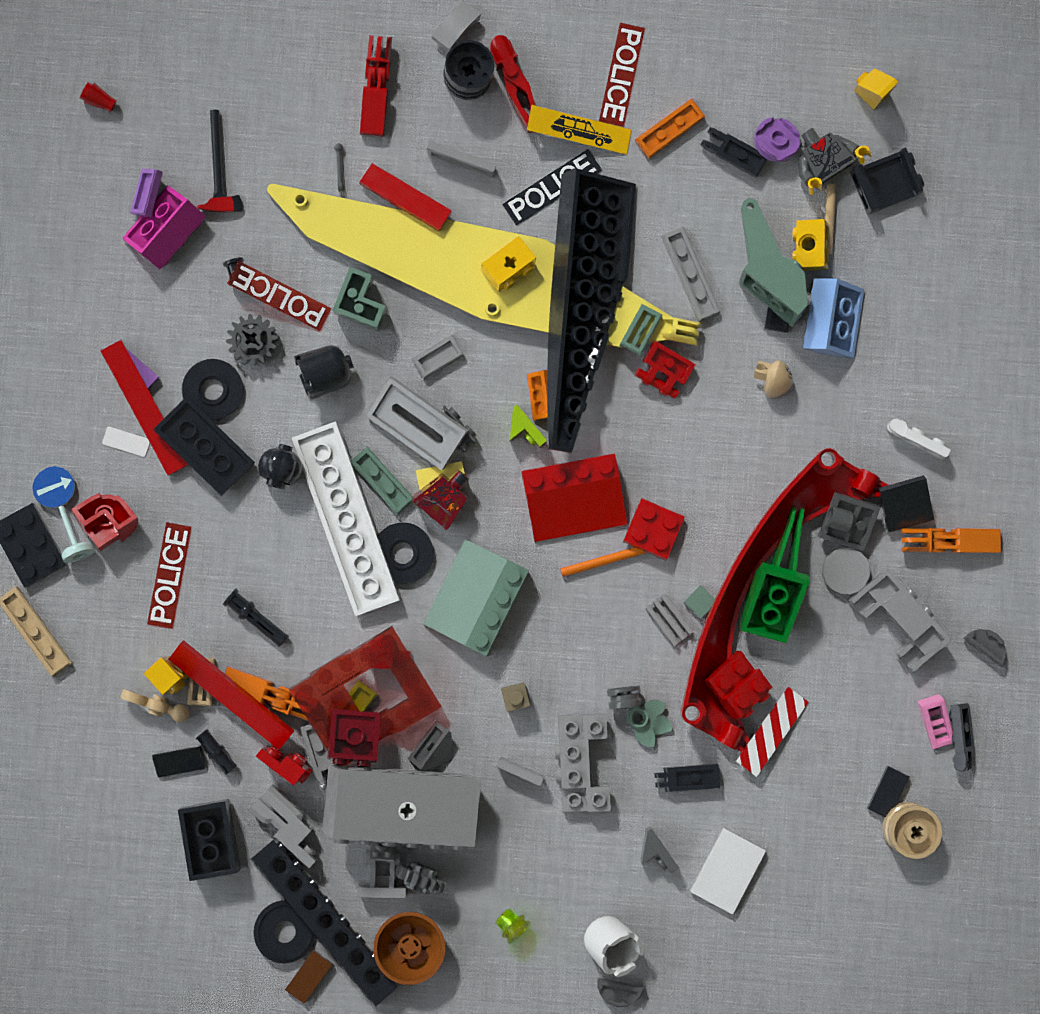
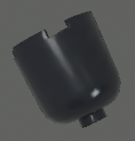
[294,345,354,401]

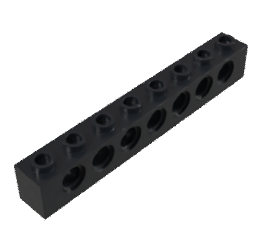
[250,839,398,1007]

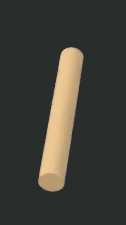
[825,184,837,255]

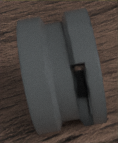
[607,685,642,709]

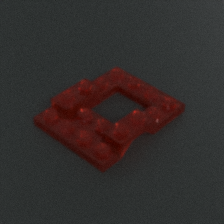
[289,626,442,766]

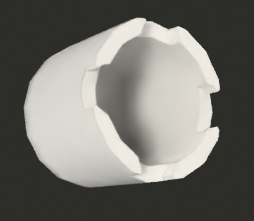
[584,916,644,977]

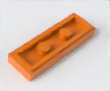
[635,98,706,159]

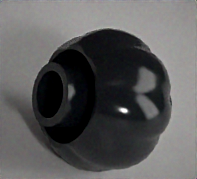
[258,444,302,489]

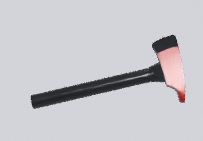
[197,109,243,212]

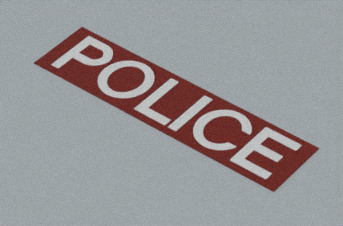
[599,23,645,127]
[227,260,331,331]
[147,522,192,629]

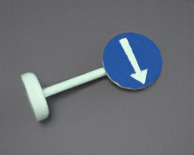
[32,466,95,563]

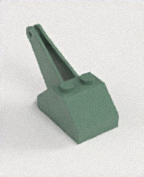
[739,198,808,328]

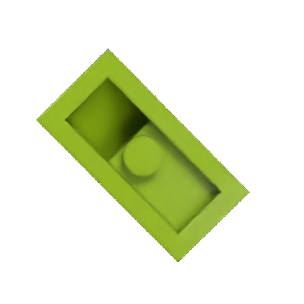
[510,404,547,448]

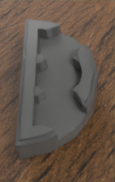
[963,629,1006,667]
[597,977,644,1007]

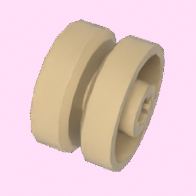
[882,801,942,859]

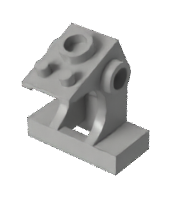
[357,842,407,898]

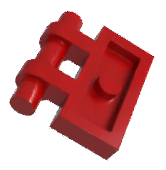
[634,341,696,399]

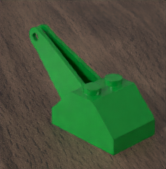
[740,506,810,643]

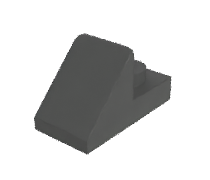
[640,826,679,873]

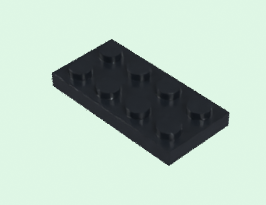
[153,396,255,497]

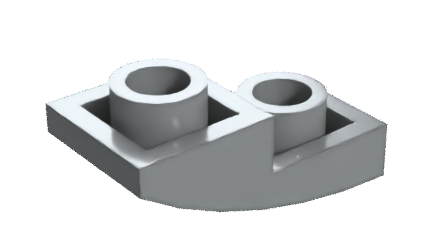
[431,1,481,52]

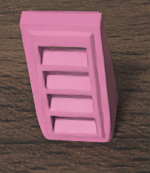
[917,695,953,750]

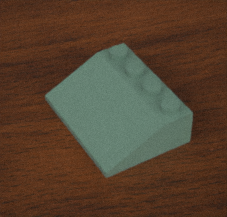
[423,539,529,656]

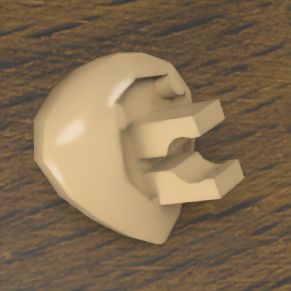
[754,360,793,398]

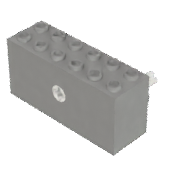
[322,765,481,851]

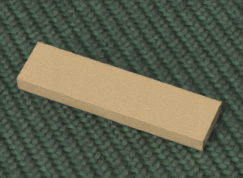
[0,586,73,677]

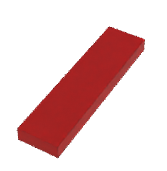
[359,163,452,232]

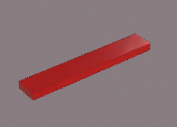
[100,340,188,476]
[168,640,294,750]

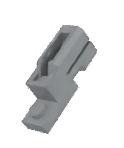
[249,784,318,868]

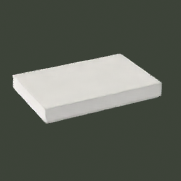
[690,828,766,914]

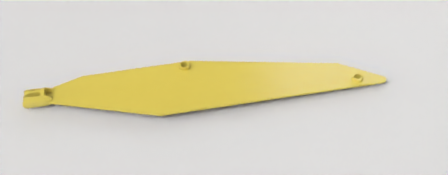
[267,184,701,348]

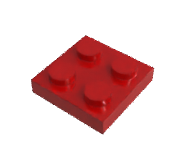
[623,498,685,561]

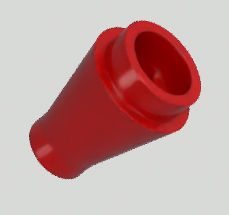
[80,82,117,113]

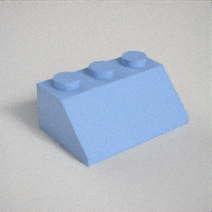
[803,279,864,358]

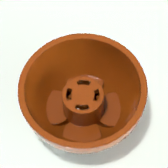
[373,912,445,985]

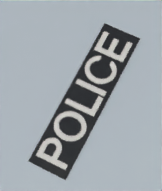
[502,149,602,225]

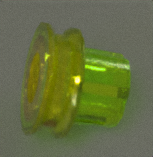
[495,908,531,944]

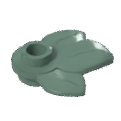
[626,700,672,747]

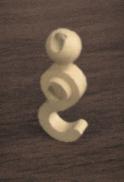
[120,689,190,723]

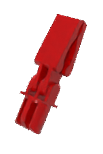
[360,35,392,137]
[490,35,535,133]

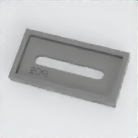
[366,377,469,470]

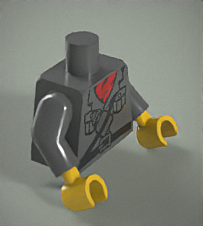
[798,128,872,195]

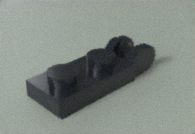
[700,127,767,178]
[949,703,975,772]

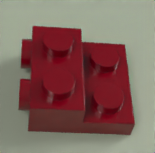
[327,709,381,767]

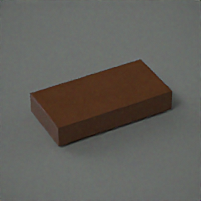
[285,950,333,1004]

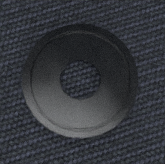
[182,359,243,420]
[378,522,433,584]
[253,900,315,964]

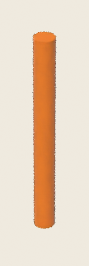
[560,547,646,577]

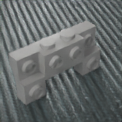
[848,569,951,672]
[555,714,611,812]

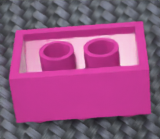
[122,185,206,270]

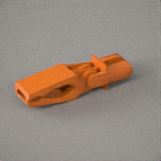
[901,528,1001,553]
[225,666,321,723]

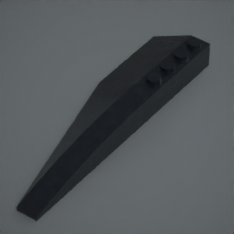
[547,168,636,453]

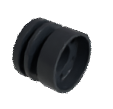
[443,40,495,100]

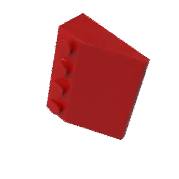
[521,453,627,542]

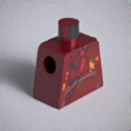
[412,470,469,530]

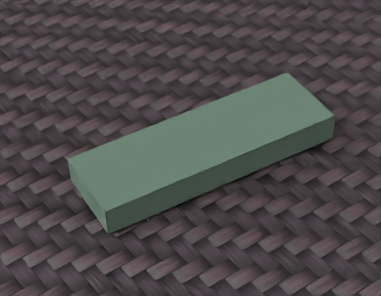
[351,446,413,515]

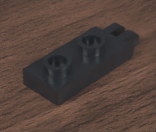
[654,763,720,792]

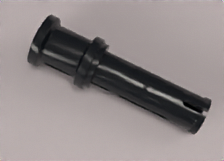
[222,588,289,647]

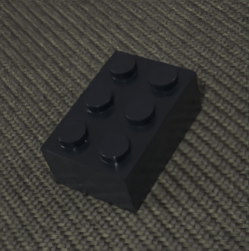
[178,799,241,881]

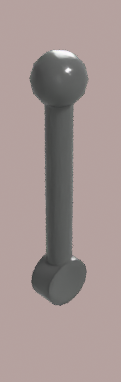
[334,143,343,192]

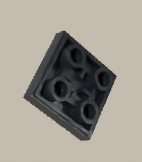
[878,475,934,533]

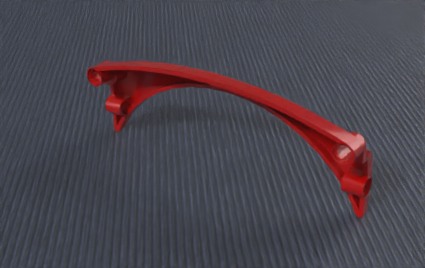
[680,448,888,752]

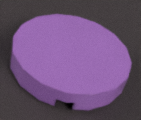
[754,117,801,162]

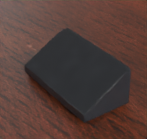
[152,745,205,778]

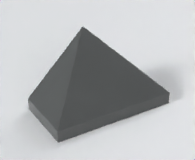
[408,720,452,771]

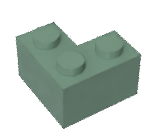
[332,267,387,332]

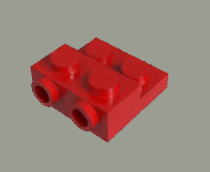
[705,651,773,719]
[255,745,313,786]

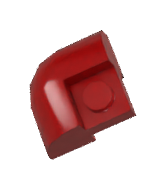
[71,493,138,552]

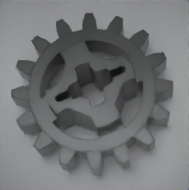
[226,314,279,366]
[395,861,447,895]

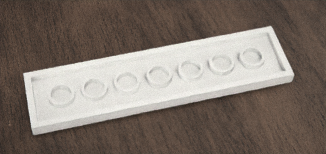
[292,421,401,616]

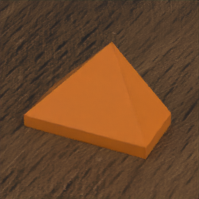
[527,370,548,420]

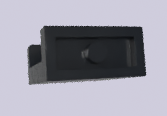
[850,147,924,215]

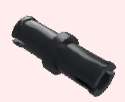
[195,729,237,775]

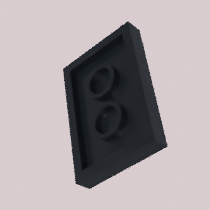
[0,503,68,588]

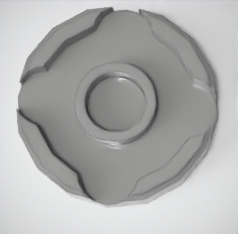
[822,548,870,594]

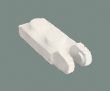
[886,418,951,460]

